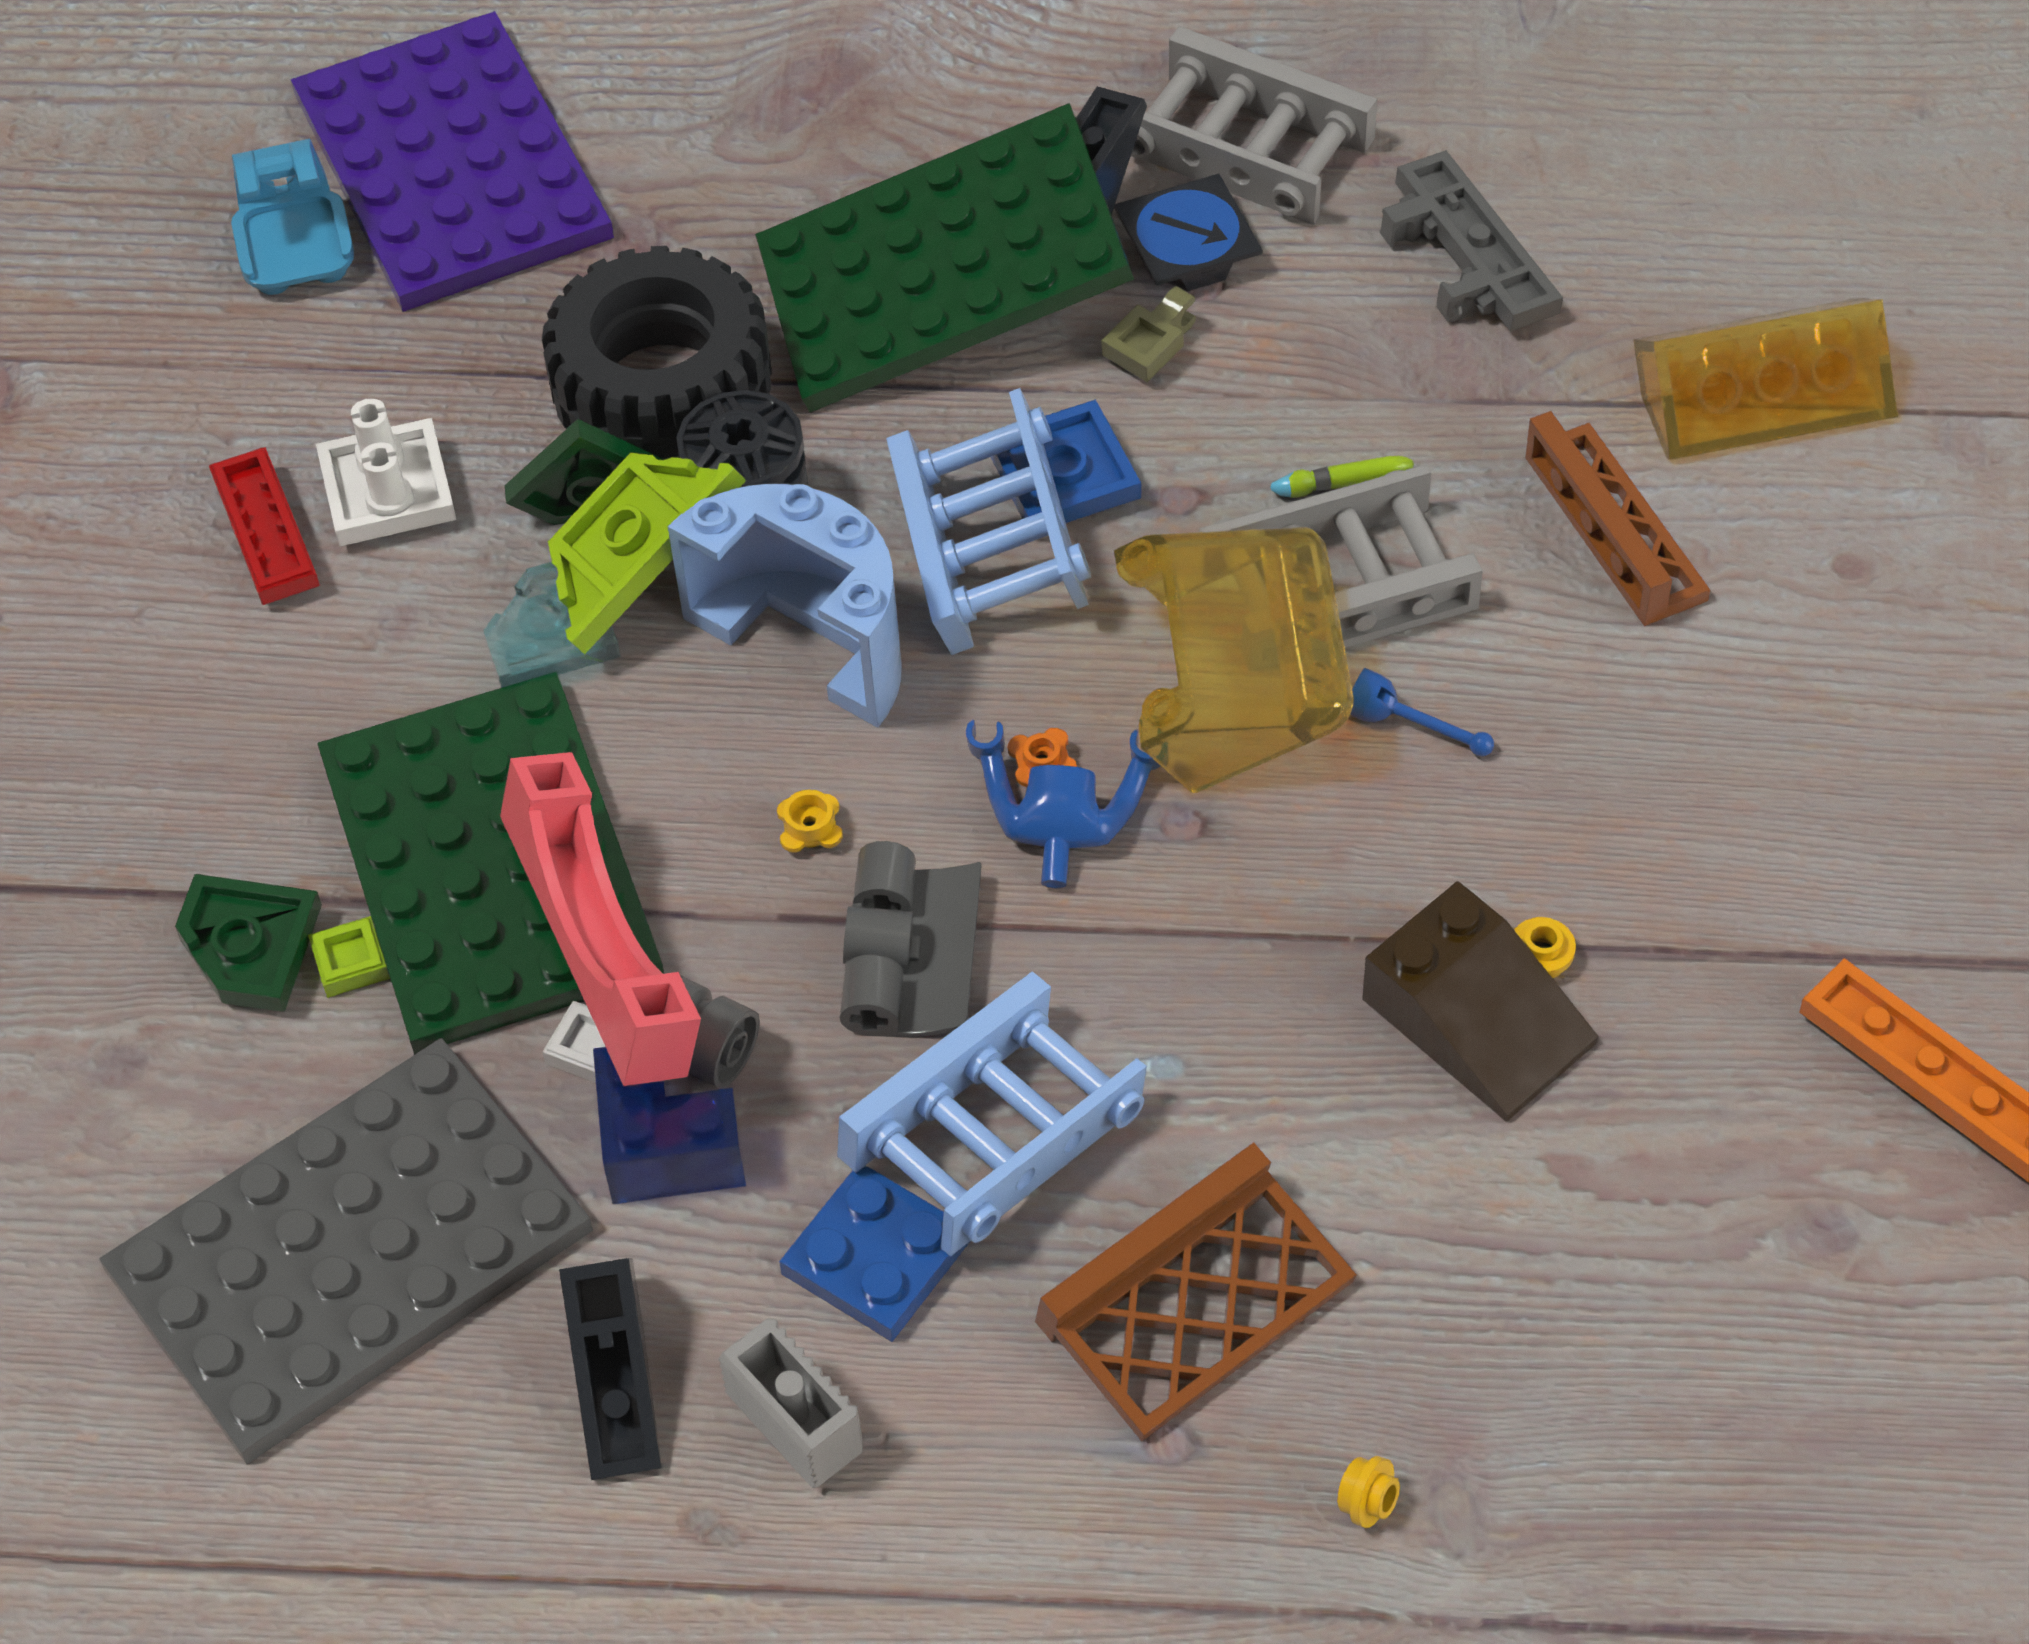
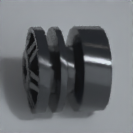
[676,390,809,488]

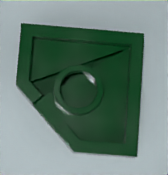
[504,419,664,525]
[175,874,322,1012]

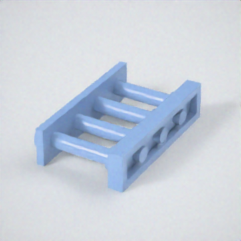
[886,388,1092,655]
[837,971,1147,1257]

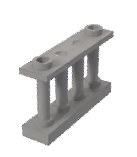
[1131,26,1377,225]
[1199,464,1483,675]

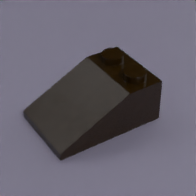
[1362,880,1599,1122]

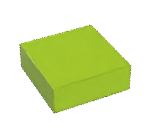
[308,916,390,998]

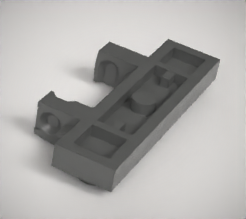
[1380,150,1563,332]

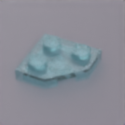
[483,562,621,688]

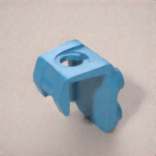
[231,139,354,295]

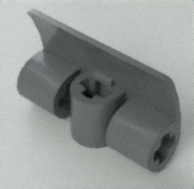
[839,841,982,1037]

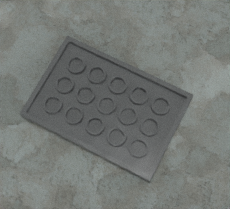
[99,1038,593,1465]

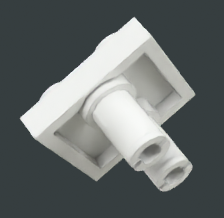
[316,399,457,547]

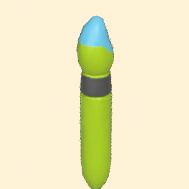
[1270,455,1414,498]

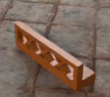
[1525,411,1710,626]

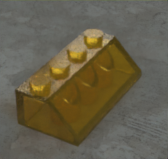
[1633,298,1898,460]

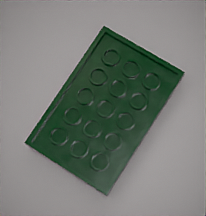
[755,103,1134,413]
[317,671,664,1055]

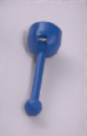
[1345,668,1495,757]

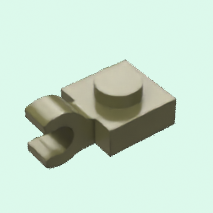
[1101,286,1196,382]

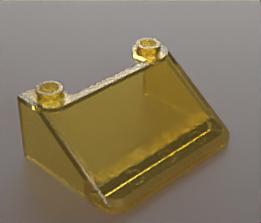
[1114,527,1354,793]

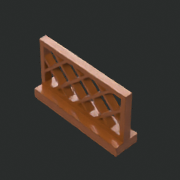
[1035,1142,1357,1441]

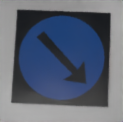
[1114,173,1263,291]

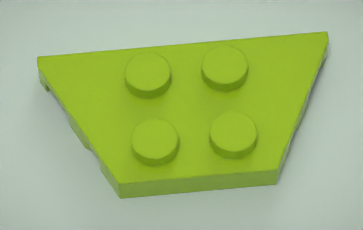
[548,453,747,654]

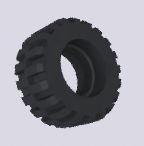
[542,246,772,460]

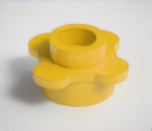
[777,790,843,853]

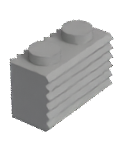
[718,1318,863,1488]

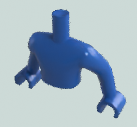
[966,720,1168,888]

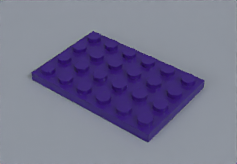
[291,11,614,312]

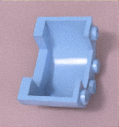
[668,484,902,728]

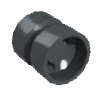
[680,975,760,1089]

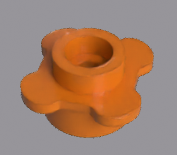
[1007,728,1077,787]

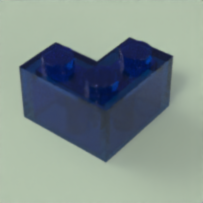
[593,1047,746,1204]

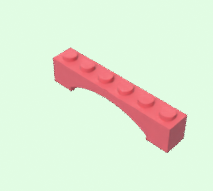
[500,752,701,1086]

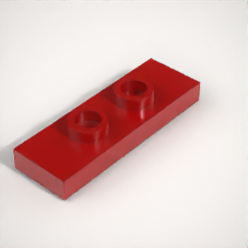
[209,447,320,605]

